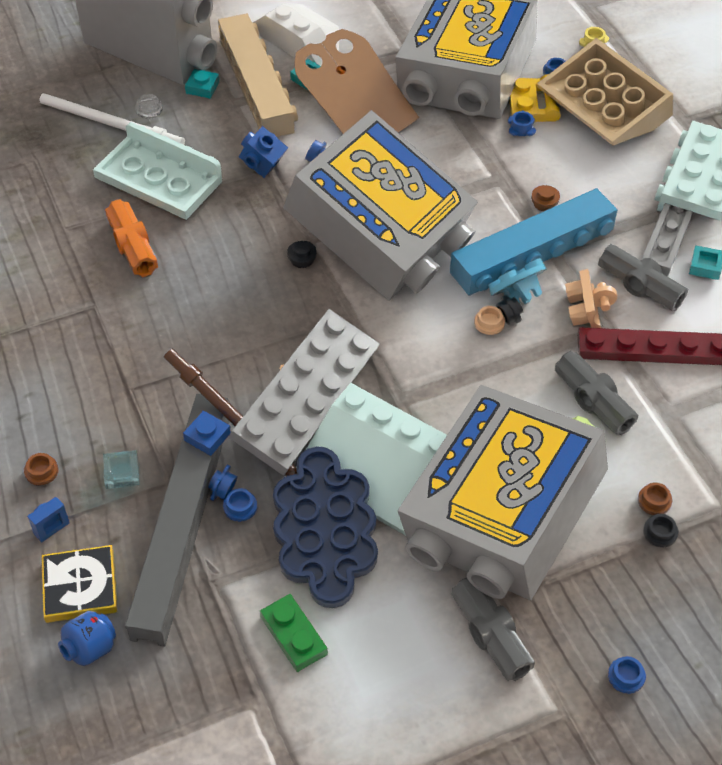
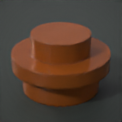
[531,185,560,211]
[24,453,58,485]
[638,482,673,515]

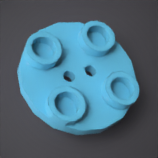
[488,258,547,304]

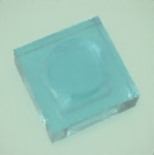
[103,450,140,489]

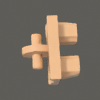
[565,269,617,328]

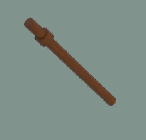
[164,348,297,476]

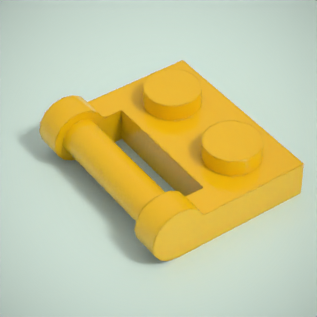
[509,74,561,122]

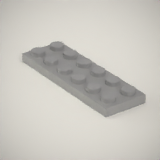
[228,309,380,476]

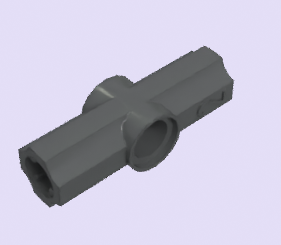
[598,244,688,311]
[554,351,639,435]
[451,577,535,681]

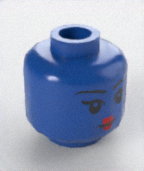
[58,611,116,666]

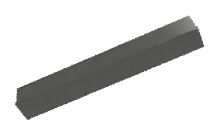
[125,394,229,647]

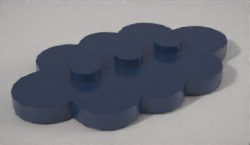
[273,446,378,608]

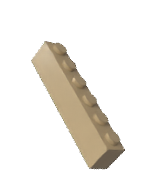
[218,13,298,137]

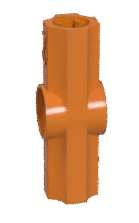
[105,199,158,278]

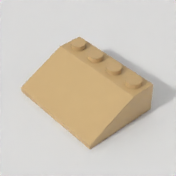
[537,38,673,146]

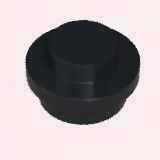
[287,241,317,268]
[496,295,523,325]
[643,514,679,547]

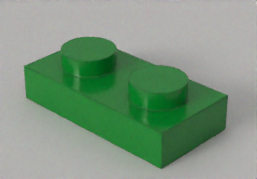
[260,593,328,672]

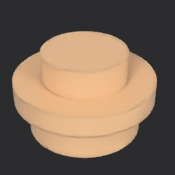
[474,306,505,335]

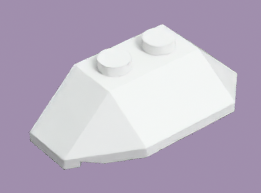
[252,3,339,66]

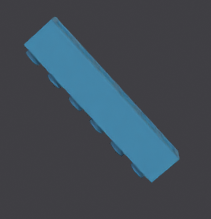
[450,188,618,296]

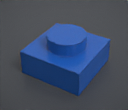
[183,410,231,456]
[27,497,70,543]

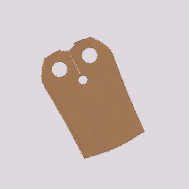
[294,29,419,134]

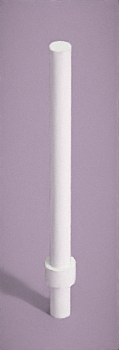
[40,93,185,145]

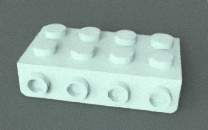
[654,121,722,221]
[93,122,222,220]

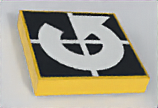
[42,545,118,623]

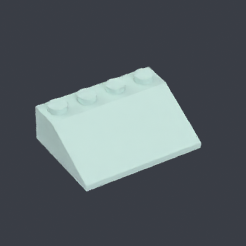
[296,383,447,536]

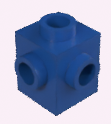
[238,126,288,178]

